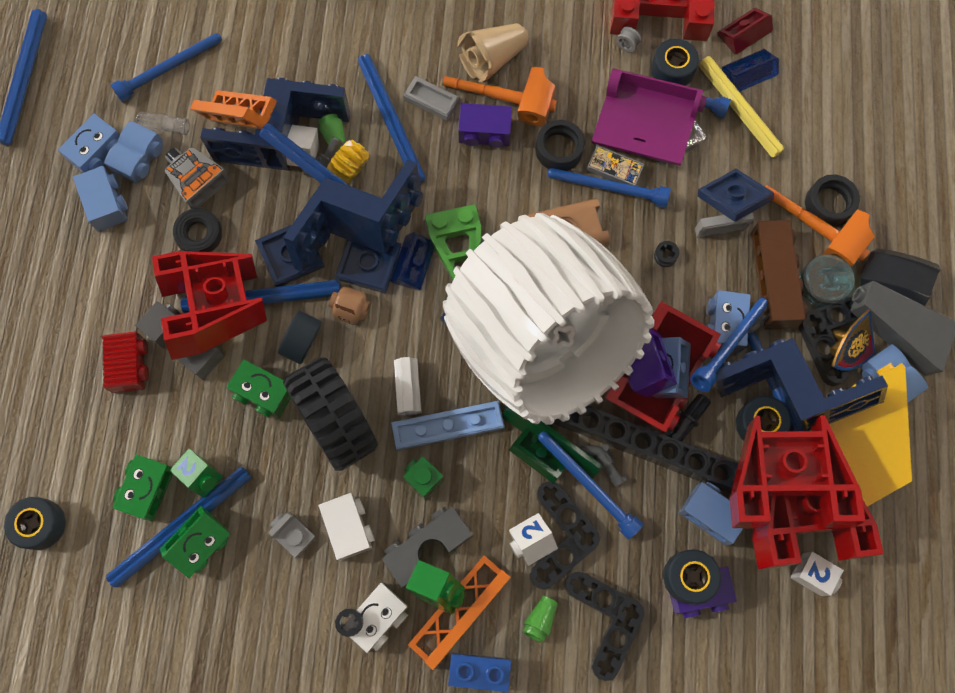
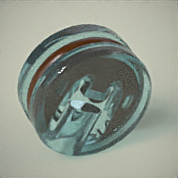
[799,255,855,307]

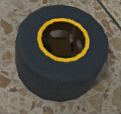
[651,38,699,86]
[277,311,322,364]
[736,396,792,441]
[4,497,66,550]
[663,549,722,605]

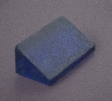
[722,49,779,92]
[391,232,434,291]

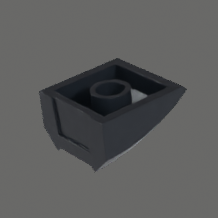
[860,249,940,306]

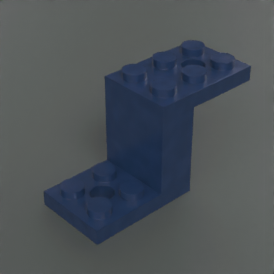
[200,78,351,171]
[283,160,423,273]
[715,338,888,431]

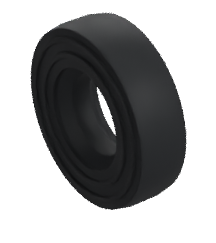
[173,208,222,252]

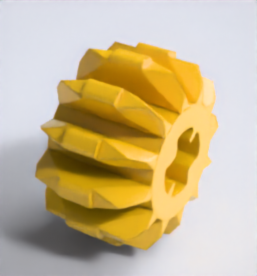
[327,140,369,184]

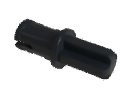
[666,394,711,442]

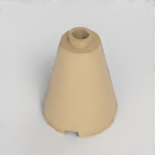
[458,23,528,82]

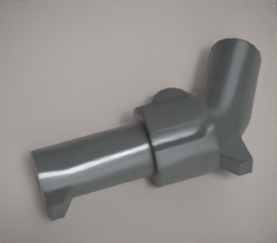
[303,137,345,175]
[580,443,628,487]

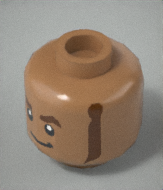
[328,286,370,325]

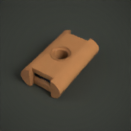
[527,198,610,246]

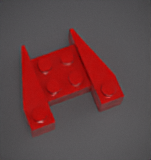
[610,0,715,41]
[152,251,267,360]
[730,415,865,528]
[752,496,884,569]

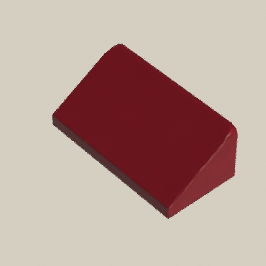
[717,8,773,54]

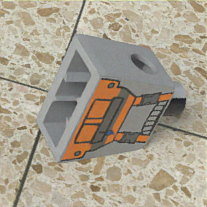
[165,148,230,209]

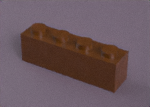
[751,220,807,330]

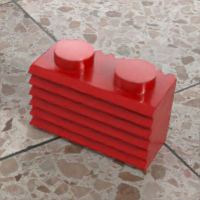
[102,331,149,393]

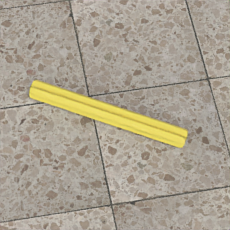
[699,56,784,158]

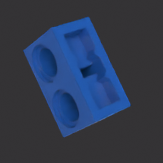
[448,653,511,692]

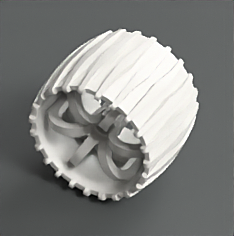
[443,213,654,425]

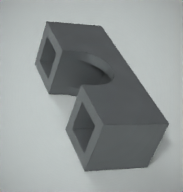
[135,301,224,380]
[381,507,473,588]

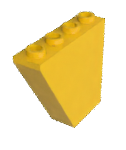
[829,363,912,507]

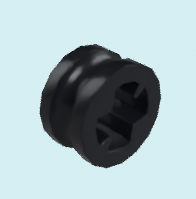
[654,241,679,267]
[335,609,364,637]

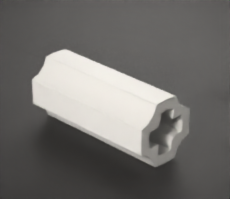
[394,357,422,416]

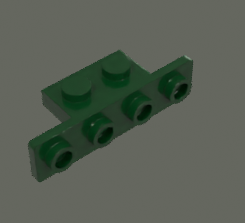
[502,406,602,484]

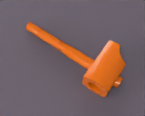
[443,67,557,126]
[765,185,875,271]

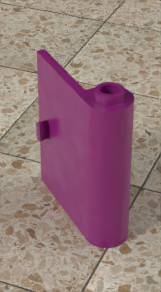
[591,68,707,166]

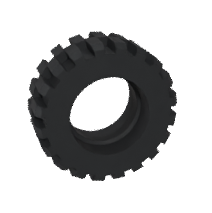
[283,357,378,471]

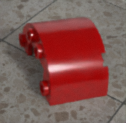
[605,301,721,432]

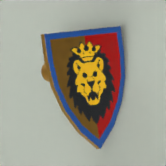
[830,310,875,371]

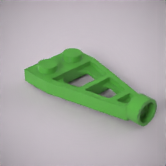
[425,204,481,281]

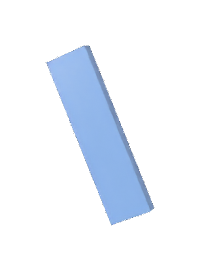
[391,401,505,451]

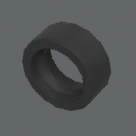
[535,119,585,171]
[805,174,860,227]

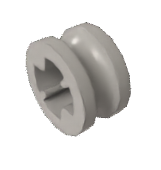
[616,27,641,52]

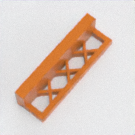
[190,90,277,130]
[408,555,511,670]

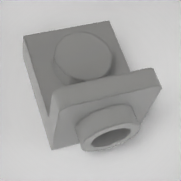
[268,512,317,558]

